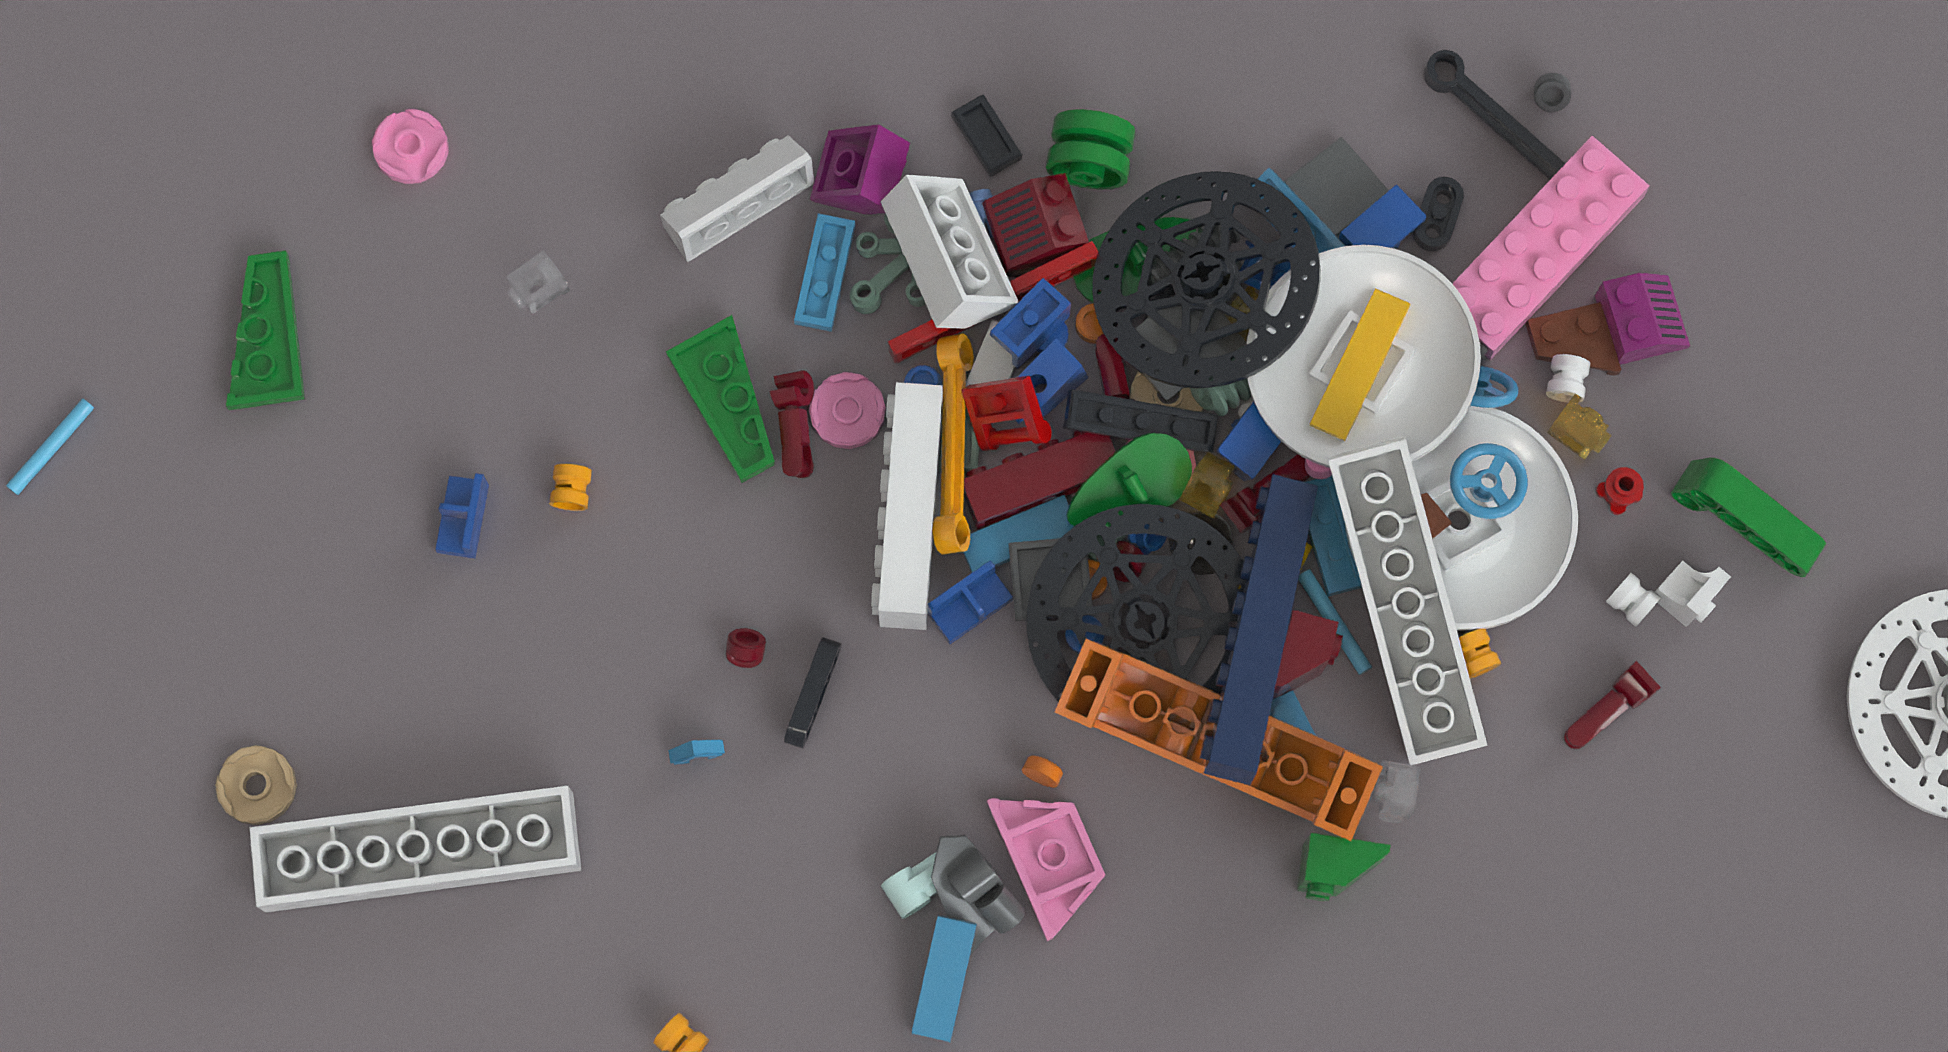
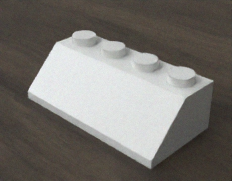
[660,135,814,263]
[881,175,1019,329]

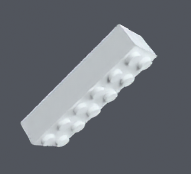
[871,382,943,630]

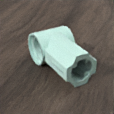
[881,853,937,919]

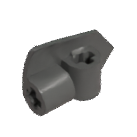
[931,835,1026,956]

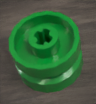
[1046,109,1136,190]

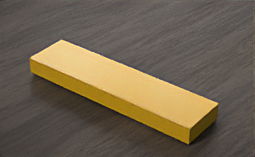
[1310,288,1411,441]

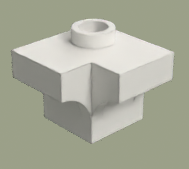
[1655,560,1731,627]

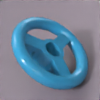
[1470,366,1519,408]
[1450,443,1528,519]

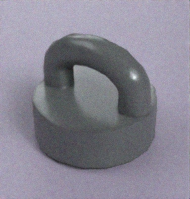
[1534,73,1571,112]

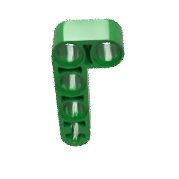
[1671,457,1826,577]

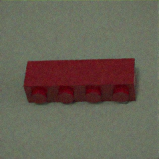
[964,431,1116,531]

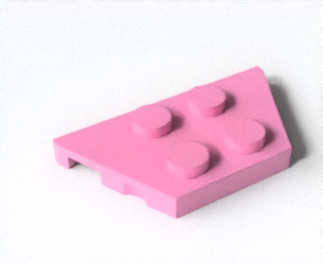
[986,798,1105,942]

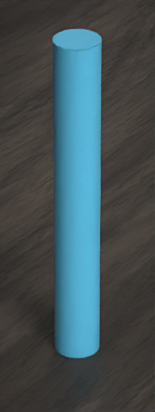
[6,398,94,495]
[1298,569,1372,675]

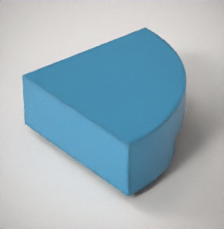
[668,740,725,765]

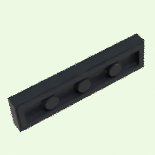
[1063,389,1218,454]

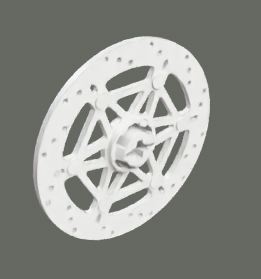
[1847,589,1948,818]

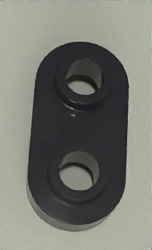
[1413,177,1464,251]

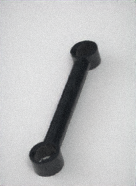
[1424,50,1566,180]

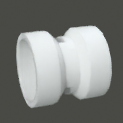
[1546,354,1590,403]
[1606,573,1661,627]

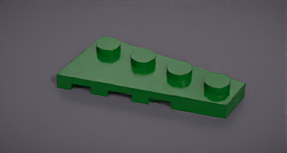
[226,250,305,410]
[666,315,775,483]

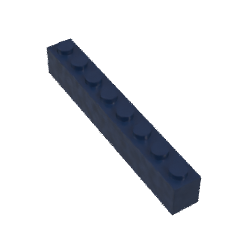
[1200,474,1318,785]

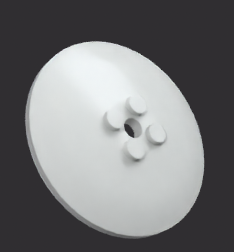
[1247,245,1481,468]
[1345,406,1578,631]

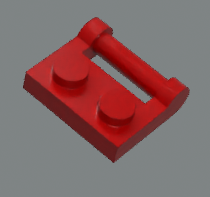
[961,375,1052,451]

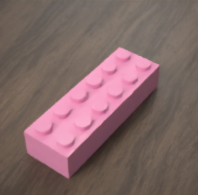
[1452,136,1650,360]

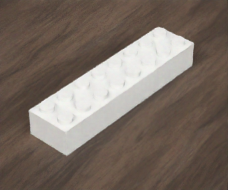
[1327,437,1488,765]
[250,786,581,912]

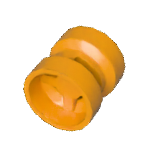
[549,464,592,511]
[1459,629,1502,679]
[653,1013,710,1052]

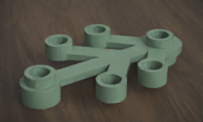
[850,213,926,314]

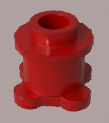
[1596,467,1644,515]

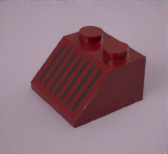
[982,173,1089,272]
[1272,610,1343,700]

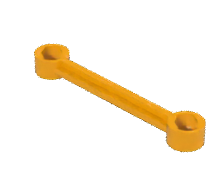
[932,334,974,554]

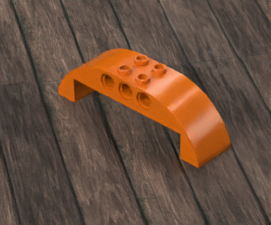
[1054,639,1383,841]

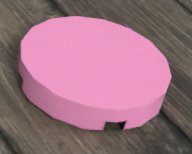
[372,109,448,184]
[809,372,886,449]

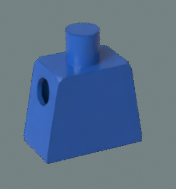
[1015,338,1089,424]

